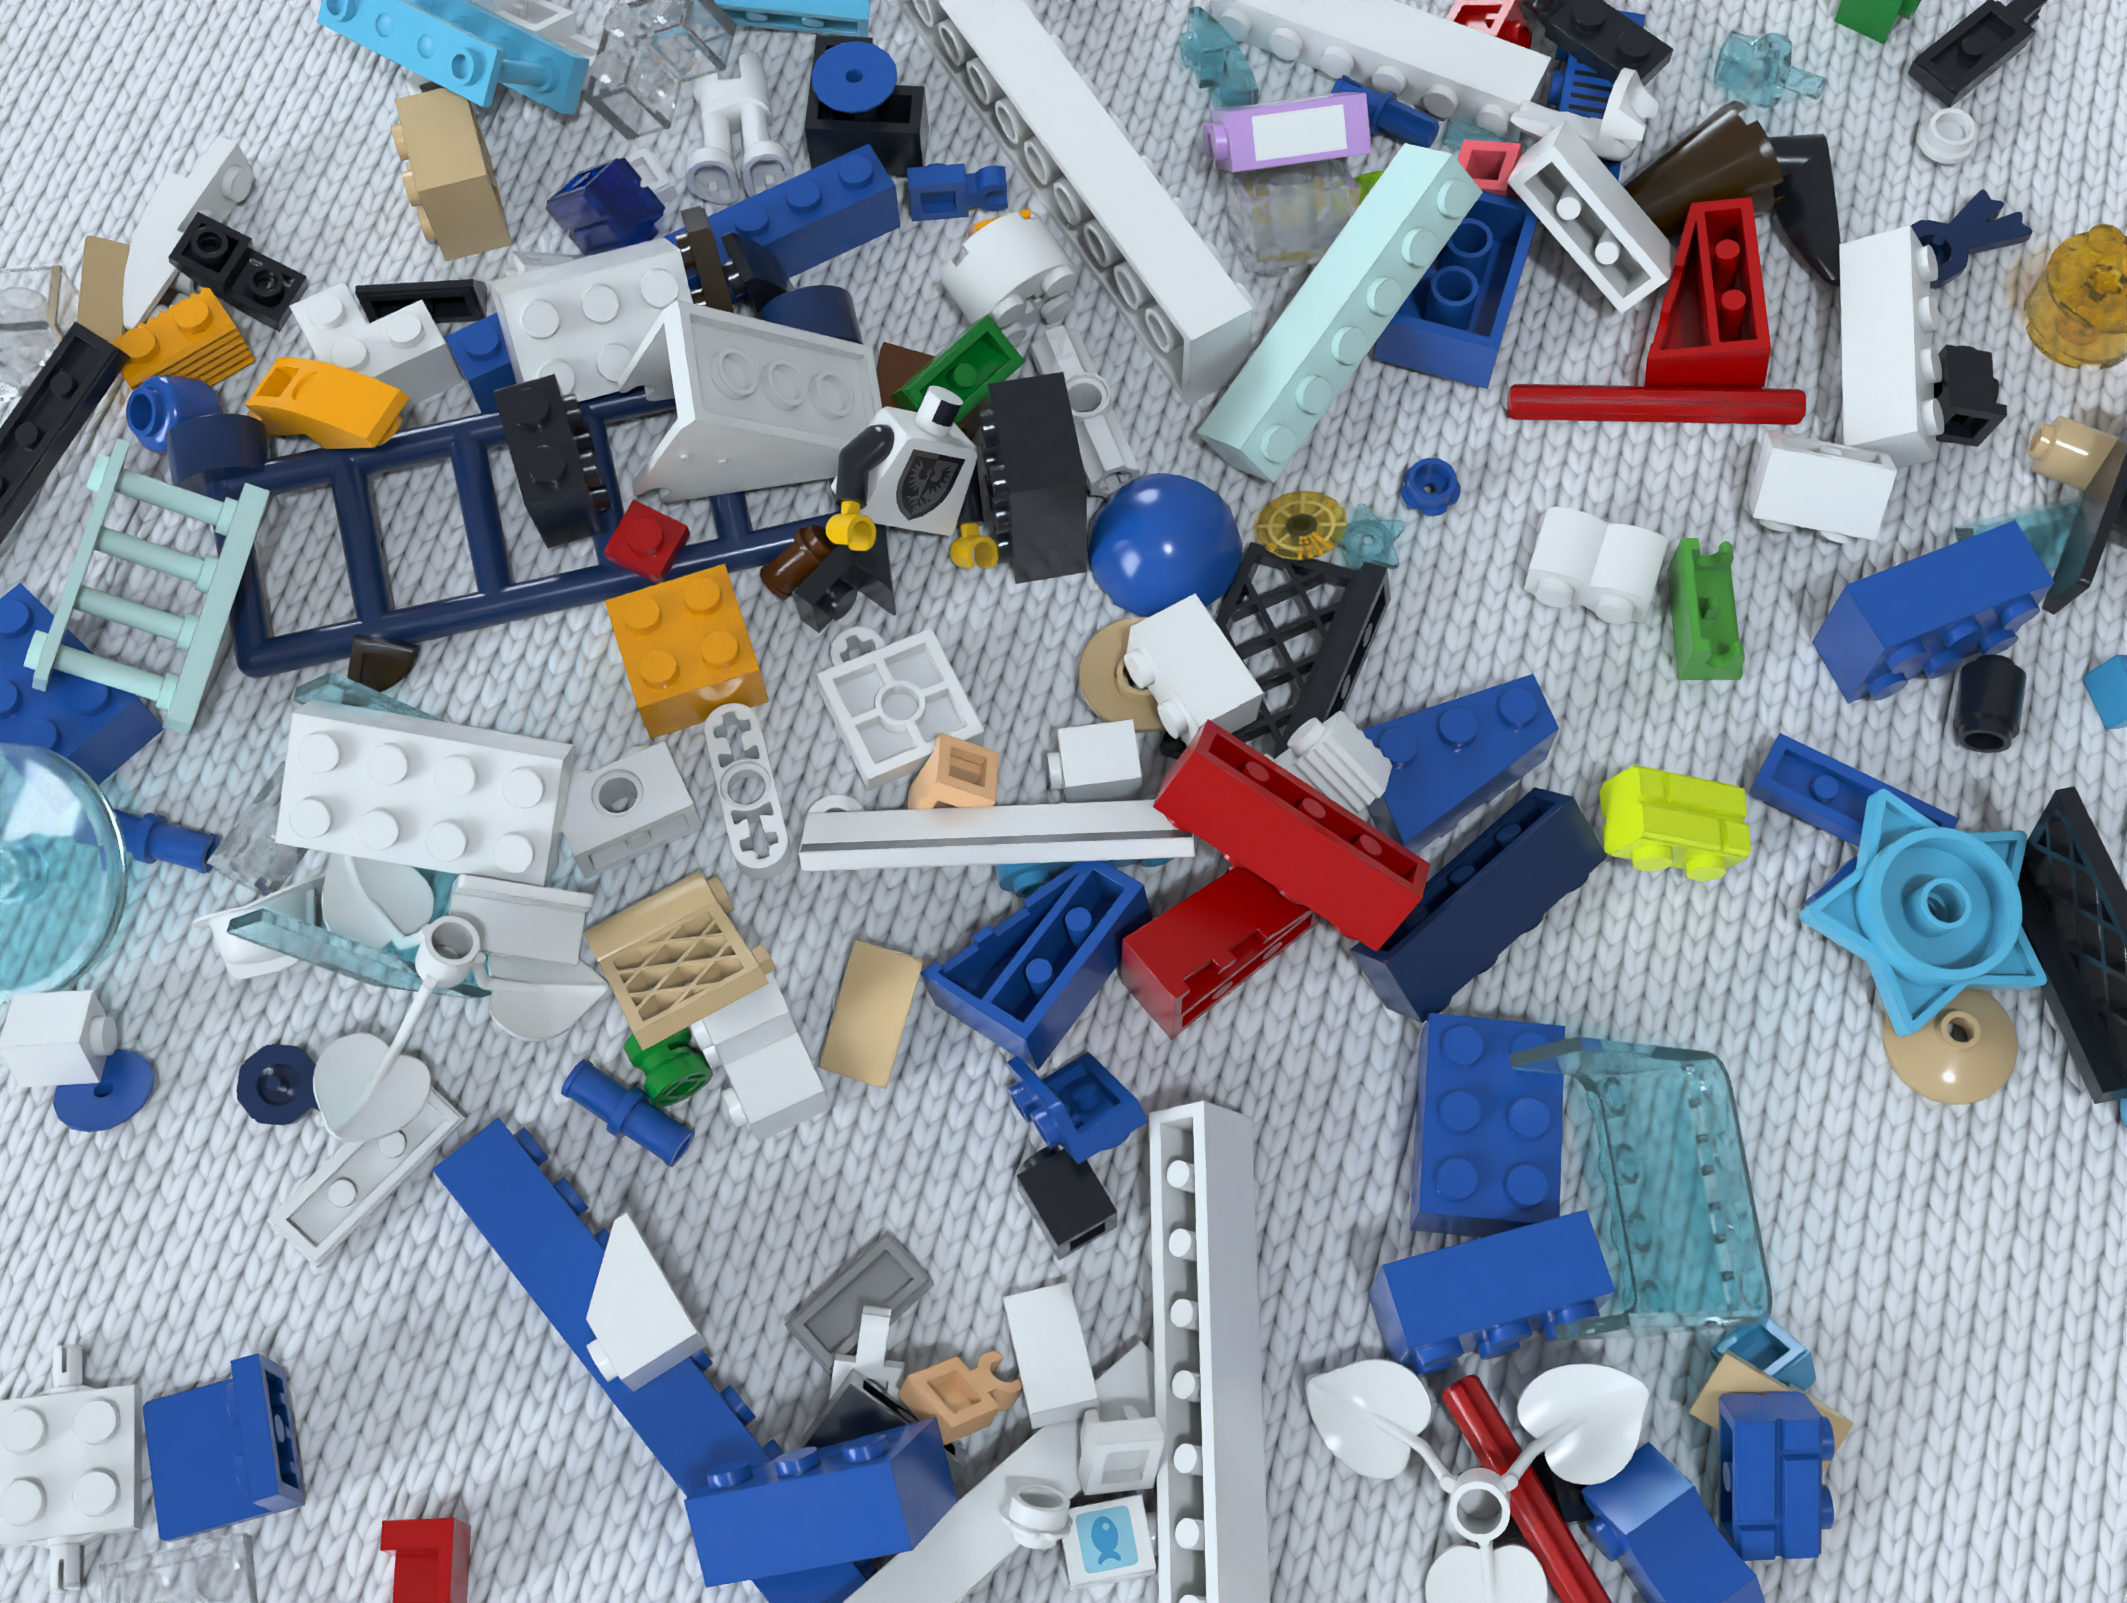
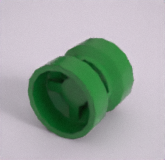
[623,1027,713,1107]

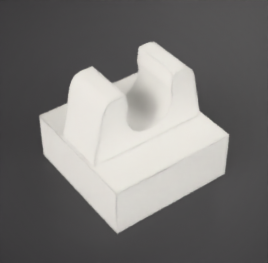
[1077,1406,1165,1495]

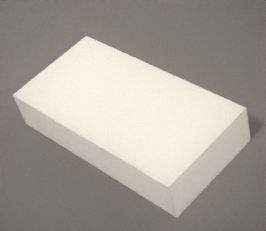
[1002,1281,1101,1429]

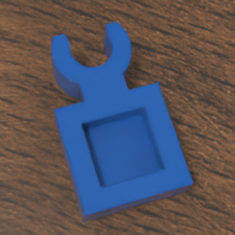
[907,163,1008,222]

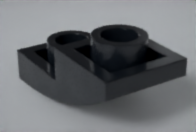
[168,212,308,332]
[720,232,795,313]

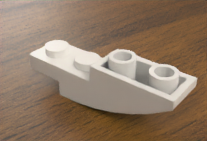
[122,135,255,330]

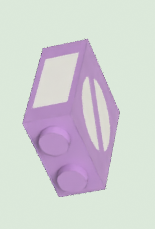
[1203,92,1372,172]

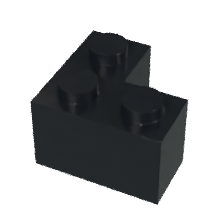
[804,35,929,176]

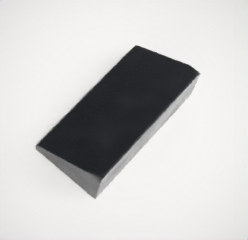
[355,279,488,323]

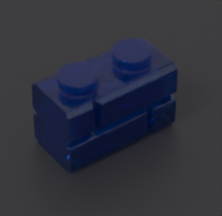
[545,158,665,256]

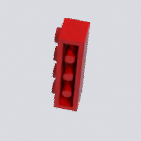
[1153,719,1430,952]

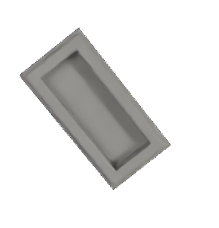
[785,1231,934,1379]

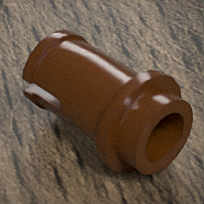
[760,524,837,599]

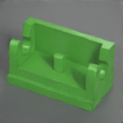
[1667,538,1745,680]

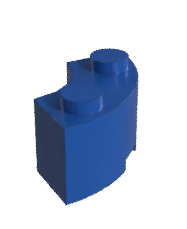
[1581,1442,1765,1603]

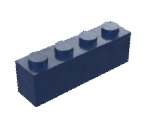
[1350,787,1607,1023]

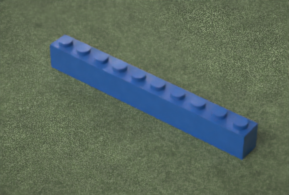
[432,1117,879,1603]

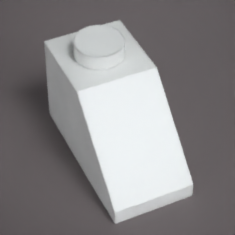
[586,1213,707,1392]

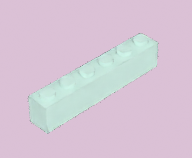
[1197,143,1483,483]

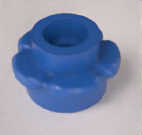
[1401,458,1461,516]

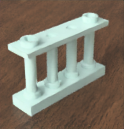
[24,438,270,735]

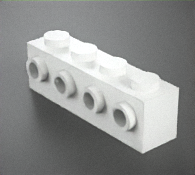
[1839,225,1944,468]

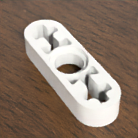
[704,703,792,880]

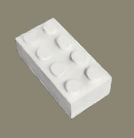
[275,699,575,887]

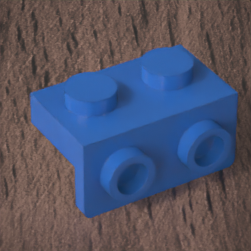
[1006,1052,1149,1164]

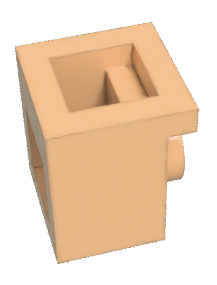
[908,732,999,809]

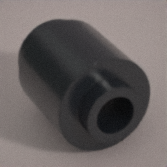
[1953,654,2027,753]

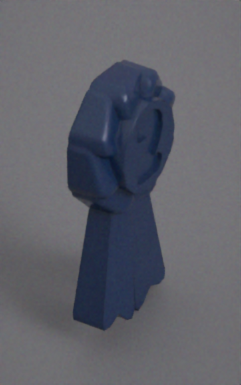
[1910,189,2033,289]
[236,1044,320,1126]

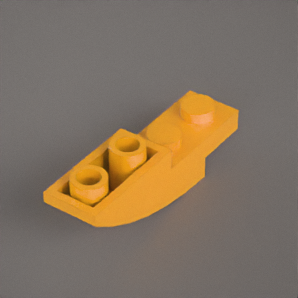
[245,357,410,449]

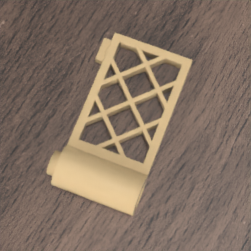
[583,870,777,1051]

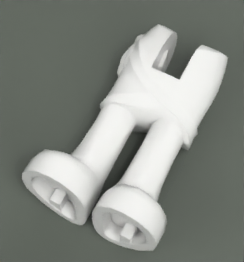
[685,52,794,204]

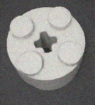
[942,211,1079,347]

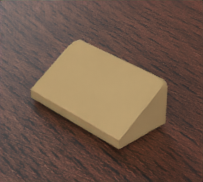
[77,235,130,342]
[818,939,923,1089]

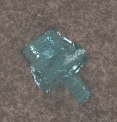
[1714,30,1826,108]

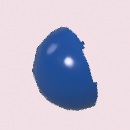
[1087,473,1243,617]

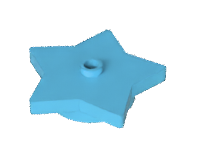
[1799,788,2047,1038]

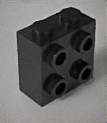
[493,374,612,549]

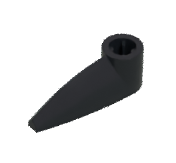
[1768,134,1841,286]

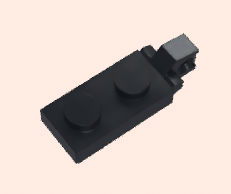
[1522,0,1674,86]
[1908,0,2048,108]

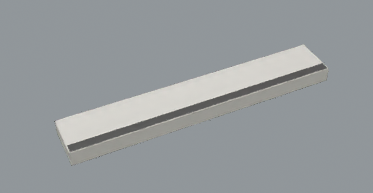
[798,800,1195,872]

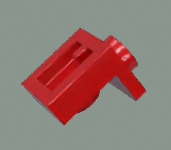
[1446,0,1532,49]

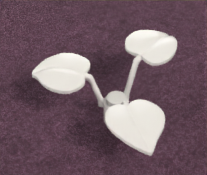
[313,853,608,1142]
[1306,1358,1649,1603]

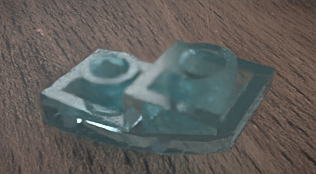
[1179,6,1259,108]

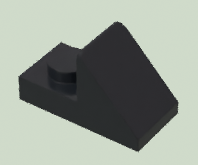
[794,523,896,633]

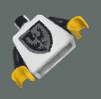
[826,386,999,569]

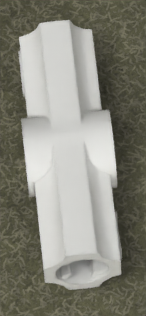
[1031,325,1140,499]

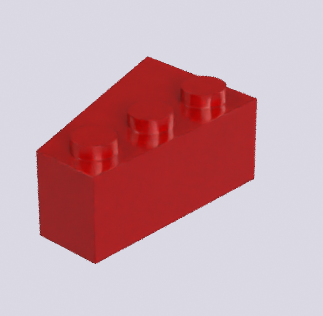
[1644,197,1771,388]
[1121,864,1320,1040]

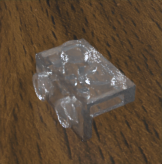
[206,760,309,897]

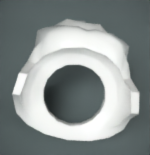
[1510,67,1661,162]

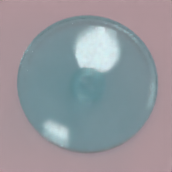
[0,743,129,1004]

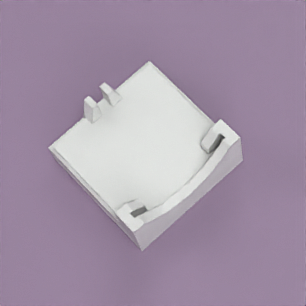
[816,628,985,791]

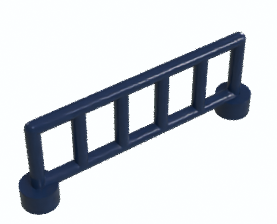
[165,285,864,678]

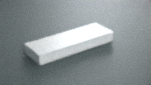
[267,1085,466,1268]

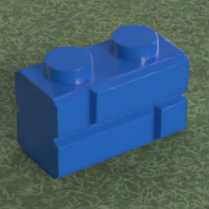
[1719,1391,1835,1561]

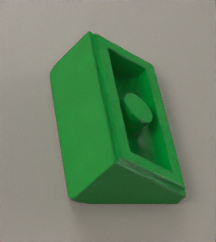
[891,314,1026,424]

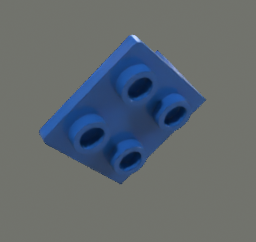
[143,1353,305,1542]

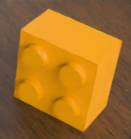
[605,564,769,739]

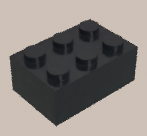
[979,372,1087,584]

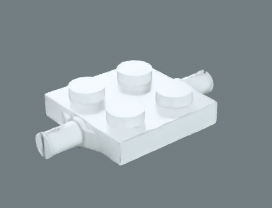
[0,1344,142,1593]

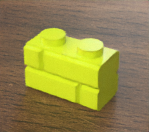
[1599,765,1752,881]

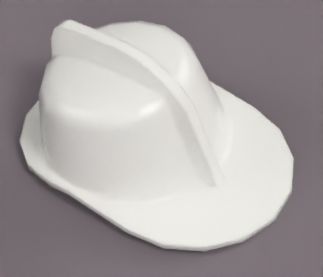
[191,873,327,980]

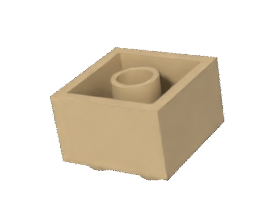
[391,87,513,261]

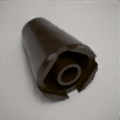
[1623,100,1785,238]

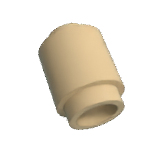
[2027,415,2118,491]

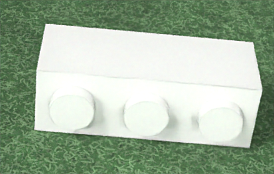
[1507,120,1677,314]

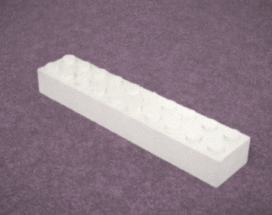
[898,0,1255,406]

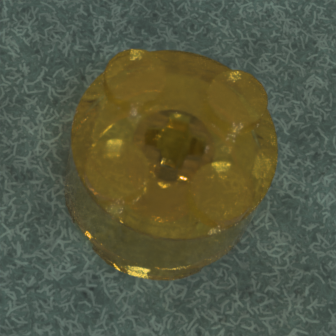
[2024,224,2127,369]

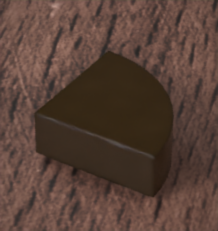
[344,634,418,699]

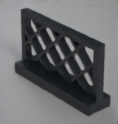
[1159,542,1391,760]
[2017,786,2127,1104]

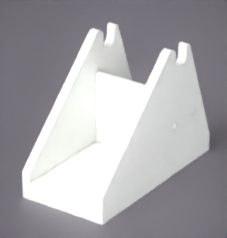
[618,300,882,502]

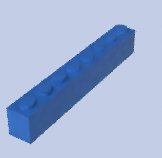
[444,143,901,413]

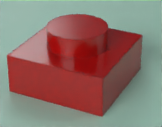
[603,499,690,584]

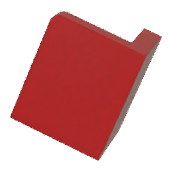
[380,1518,471,1603]

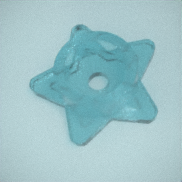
[1326,503,1405,571]

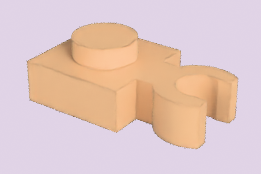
[897,1351,1023,1445]

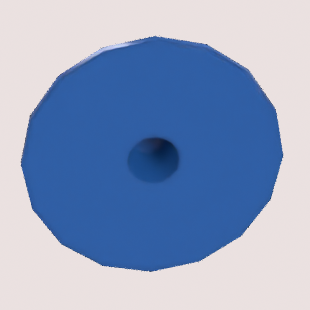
[811,41,898,113]
[53,1049,155,1133]

